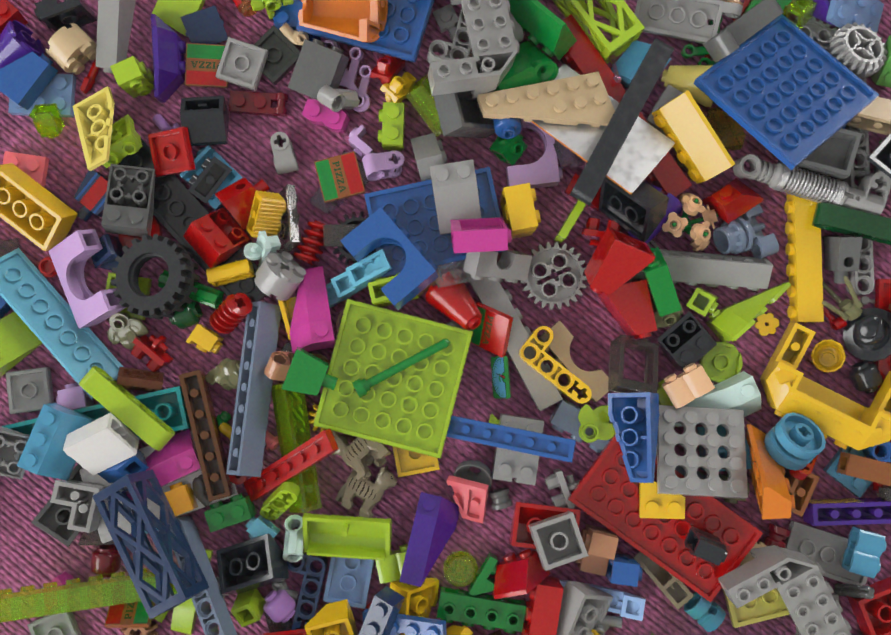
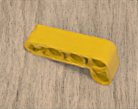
[519,326,592,403]

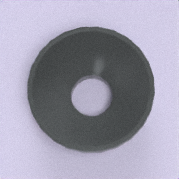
[454,460,492,488]

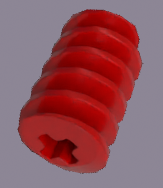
[293,220,333,266]
[209,292,253,334]

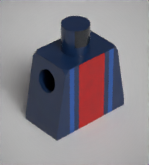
[74,170,108,222]

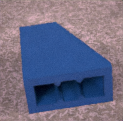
[0,52,58,110]

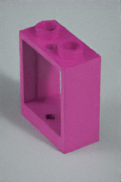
[450,217,512,253]

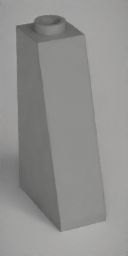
[96,0,136,73]

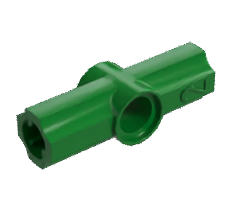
[158,270,224,309]

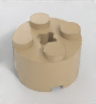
[46,23,96,75]

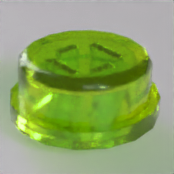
[443,551,478,587]

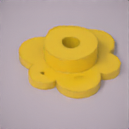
[754,313,779,336]

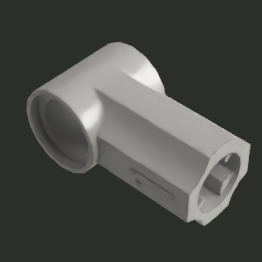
[317,85,360,112]

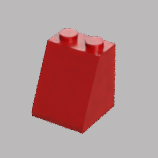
[584,226,655,295]
[597,280,658,339]

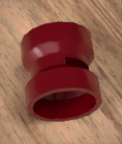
[763,523,791,548]

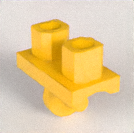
[380,72,417,103]

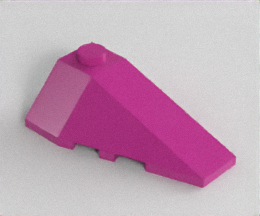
[127,428,201,500]

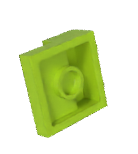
[103,114,142,168]

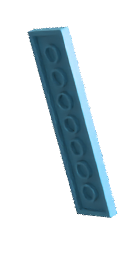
[0,248,123,399]

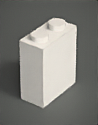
[63,412,139,476]

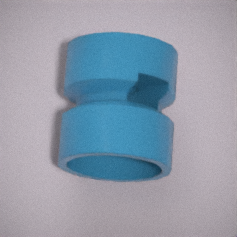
[684,592,726,632]

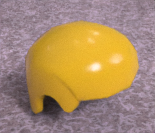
[811,339,846,373]

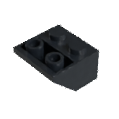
[180,96,229,146]
[656,311,717,372]

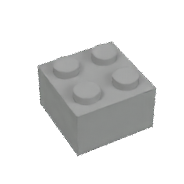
[528,511,588,571]

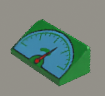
[490,356,511,399]

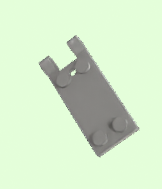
[634,0,743,44]

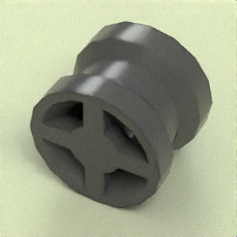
[488,487,513,510]

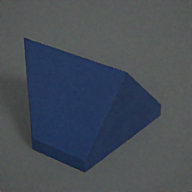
[91,234,125,271]

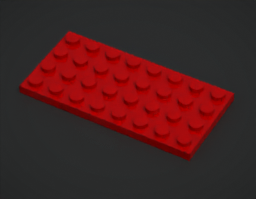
[568,433,763,602]

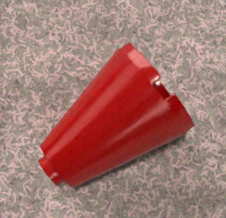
[425,271,482,330]

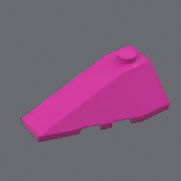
[290,266,335,354]

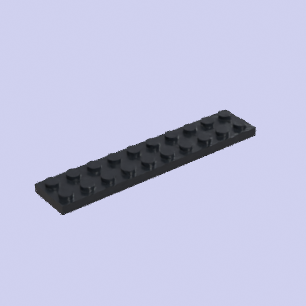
[117,138,267,302]

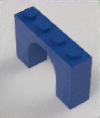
[340,207,439,310]

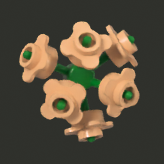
[662,193,718,252]

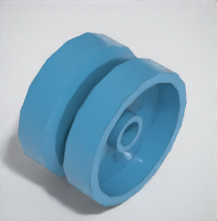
[764,413,826,471]

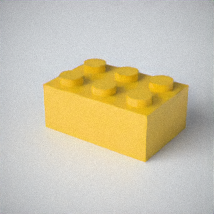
[500,183,541,239]

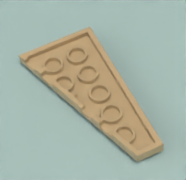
[477,72,615,128]

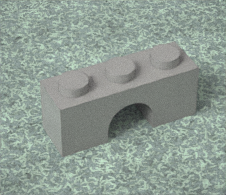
[463,250,532,283]

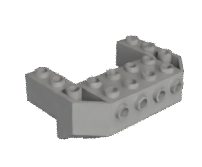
[428,0,519,98]
[718,545,852,635]

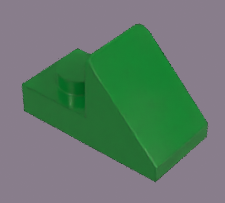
[468,552,498,596]

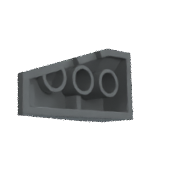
[31,464,83,547]

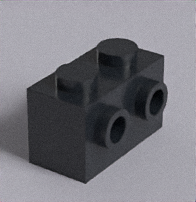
[187,156,232,203]

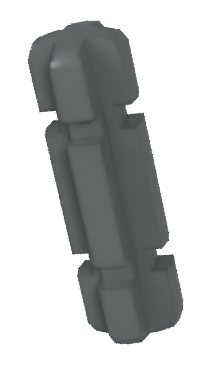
[834,583,875,599]

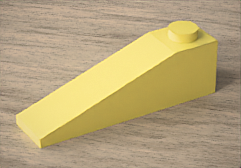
[72,86,115,171]

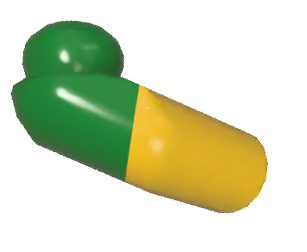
[216,410,232,440]

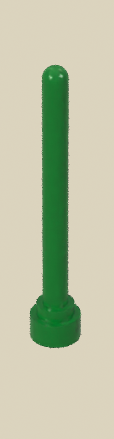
[352,339,450,398]

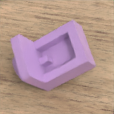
[348,125,374,159]

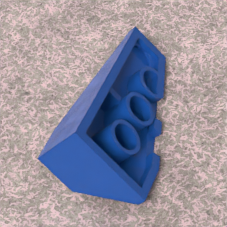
[608,392,659,483]

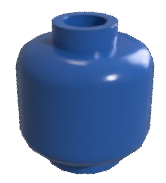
[493,118,522,139]

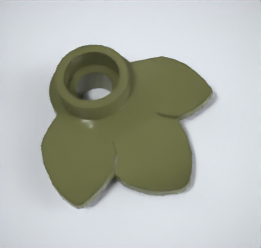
[107,312,149,350]

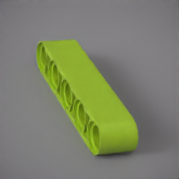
[79,366,175,451]

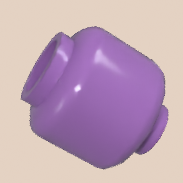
[263,589,296,623]

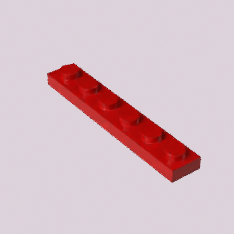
[244,429,339,502]

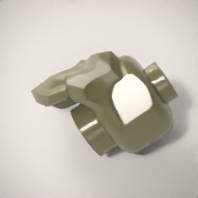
[205,358,241,391]

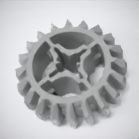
[828,22,888,79]

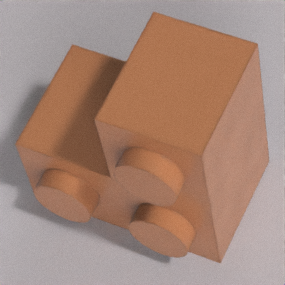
[575,524,619,576]

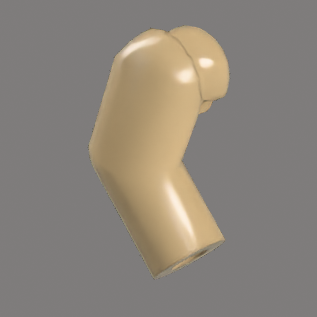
[279,22,309,45]

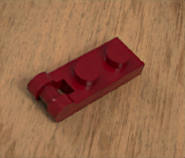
[229,90,288,117]

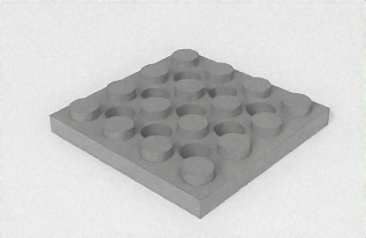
[657,405,748,499]

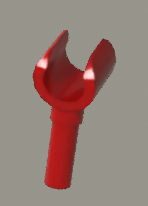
[823,306,847,330]

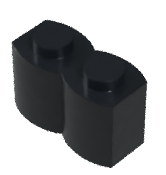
[684,526,728,566]

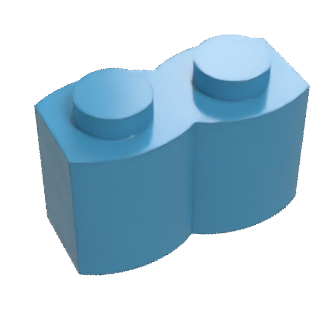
[842,526,887,579]

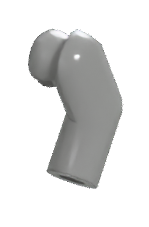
[272,580,299,602]

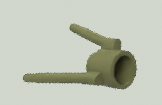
[822,276,863,321]

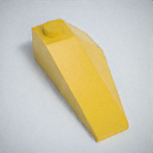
[305,599,359,635]

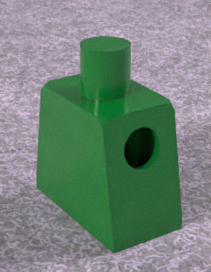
[282,347,338,395]

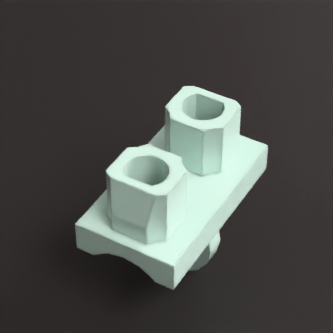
[243,230,281,267]

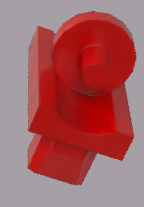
[370,55,405,84]
[581,217,620,248]
[131,334,173,372]

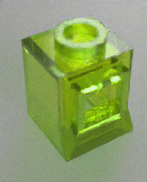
[783,0,817,29]
[29,103,65,138]

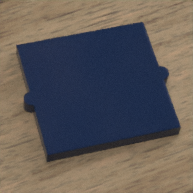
[180,5,228,44]

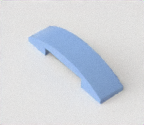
[560,580,646,621]

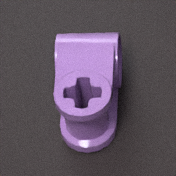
[362,151,404,181]

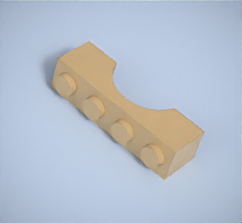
[538,321,615,402]

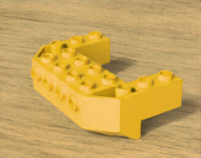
[760,322,891,450]

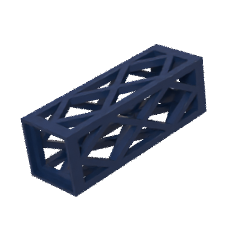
[92,469,209,619]

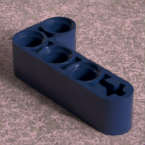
[287,549,328,630]

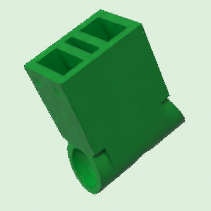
[493,41,559,92]

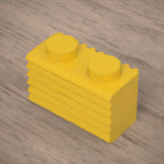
[246,190,286,237]

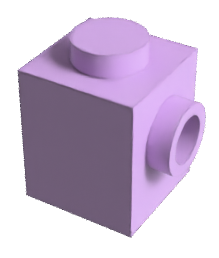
[56,383,94,410]

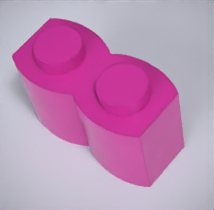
[302,99,350,133]

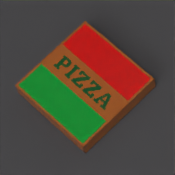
[185,43,229,89]
[314,151,366,204]
[104,583,156,628]

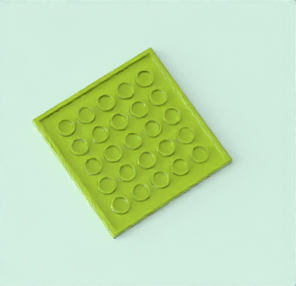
[313,299,473,459]

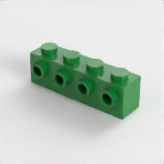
[437,586,526,634]

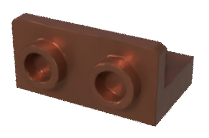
[116,367,164,392]

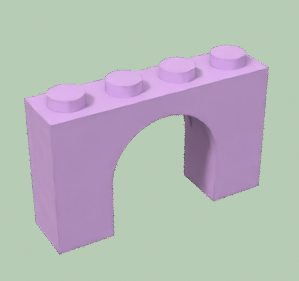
[506,119,563,189]
[49,229,126,329]

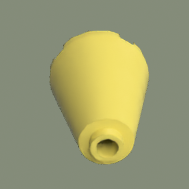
[661,65,713,108]

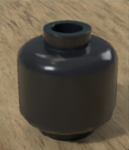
[849,361,883,394]

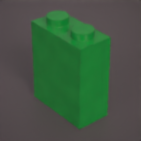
[643,247,682,317]

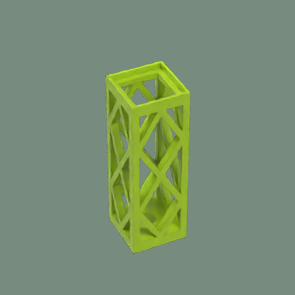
[552,0,645,64]

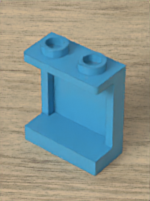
[180,145,243,210]

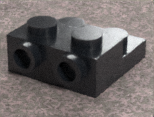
[34,0,97,32]

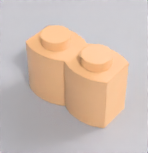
[661,363,715,409]

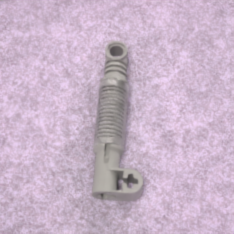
[733,154,891,216]

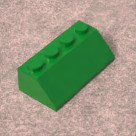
[508,0,577,61]

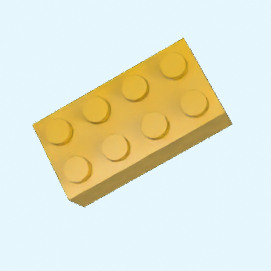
[0,163,78,251]

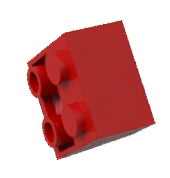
[183,207,250,269]

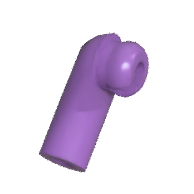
[152,114,181,131]

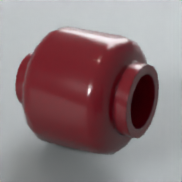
[91,544,121,578]

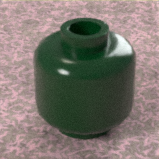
[169,301,203,329]

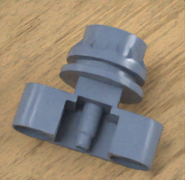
[713,203,779,259]

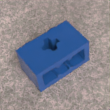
[606,553,643,587]

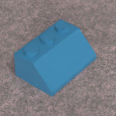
[17,403,95,480]

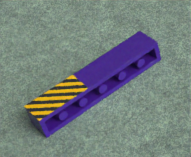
[803,497,891,526]

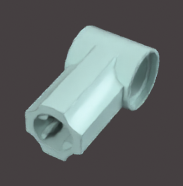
[283,514,304,562]

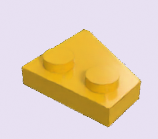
[639,481,685,519]

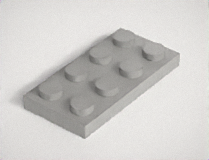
[785,520,868,586]

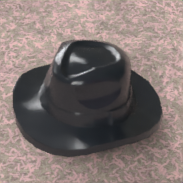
[843,308,891,362]

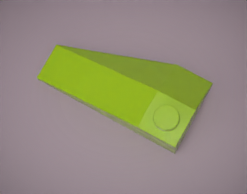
[705,282,791,342]

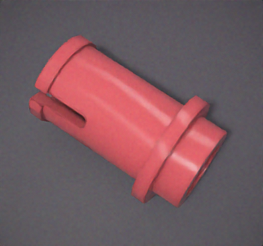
[265,430,281,451]

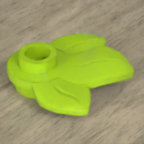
[578,404,616,443]

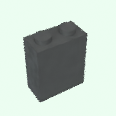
[287,38,349,100]

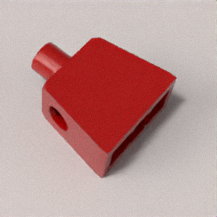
[215,178,270,230]

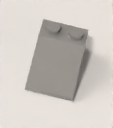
[430,159,481,235]

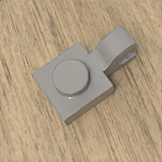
[432,4,461,42]

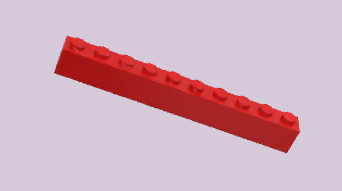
[562,14,692,197]

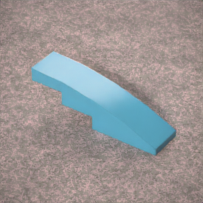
[326,249,392,308]

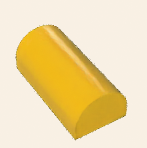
[206,258,255,287]

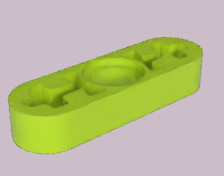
[260,482,300,520]

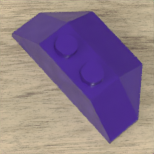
[151,14,186,103]

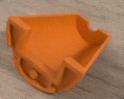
[298,0,388,43]

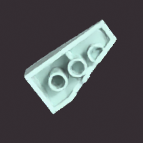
[675,371,762,427]

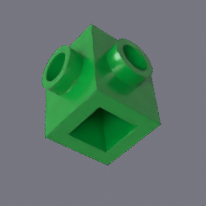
[489,134,528,166]

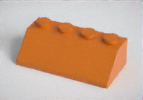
[746,424,795,519]

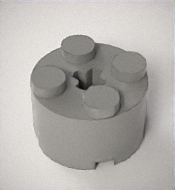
[254,251,306,301]

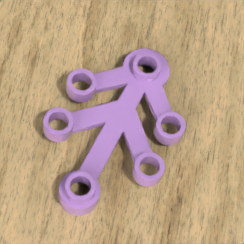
[324,39,373,112]

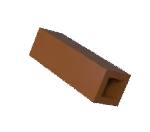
[836,452,891,486]

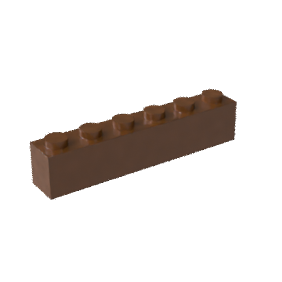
[179,370,235,502]

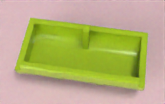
[302,513,392,561]

